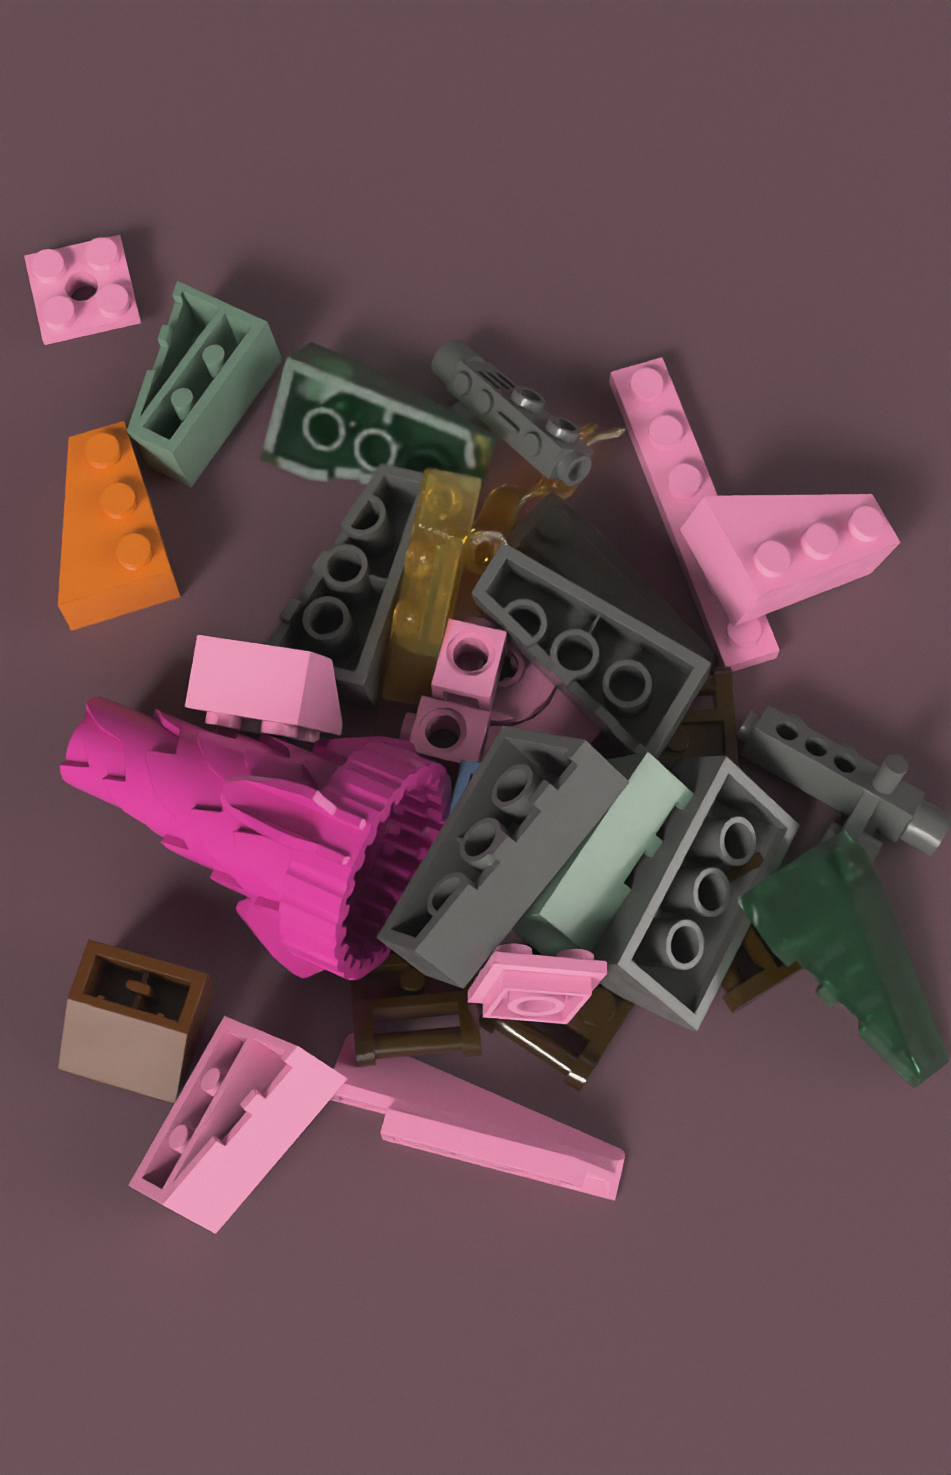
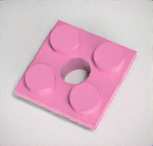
[24,235,141,345]
[468,943,607,1024]

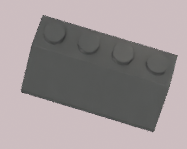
[591,756,800,1031]

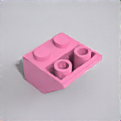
[185,635,343,743]

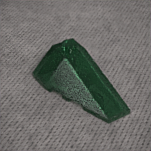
[736,830,949,1088]

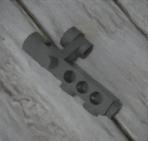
[418,340,593,486]
[736,705,951,884]

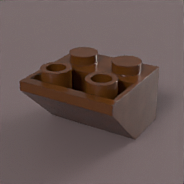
[58,939,217,1105]

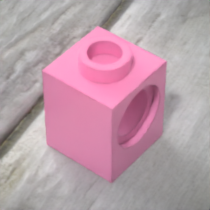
[431,617,507,712]
[399,695,491,780]

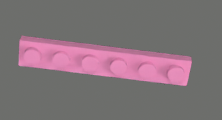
[609,357,780,672]

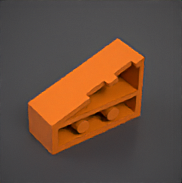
[58,421,181,631]

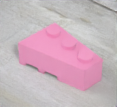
[128,1016,347,1234]

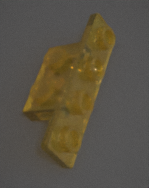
[378,468,481,705]

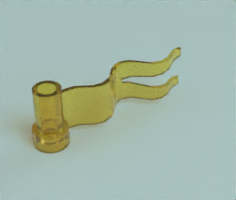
[433,423,625,576]

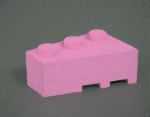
[680,494,901,626]

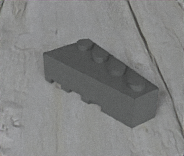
[261,464,445,710]
[471,542,711,760]
[377,725,630,989]

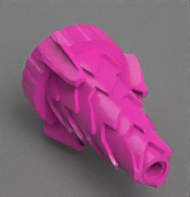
[60,696,452,981]

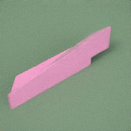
[330,1033,625,1201]

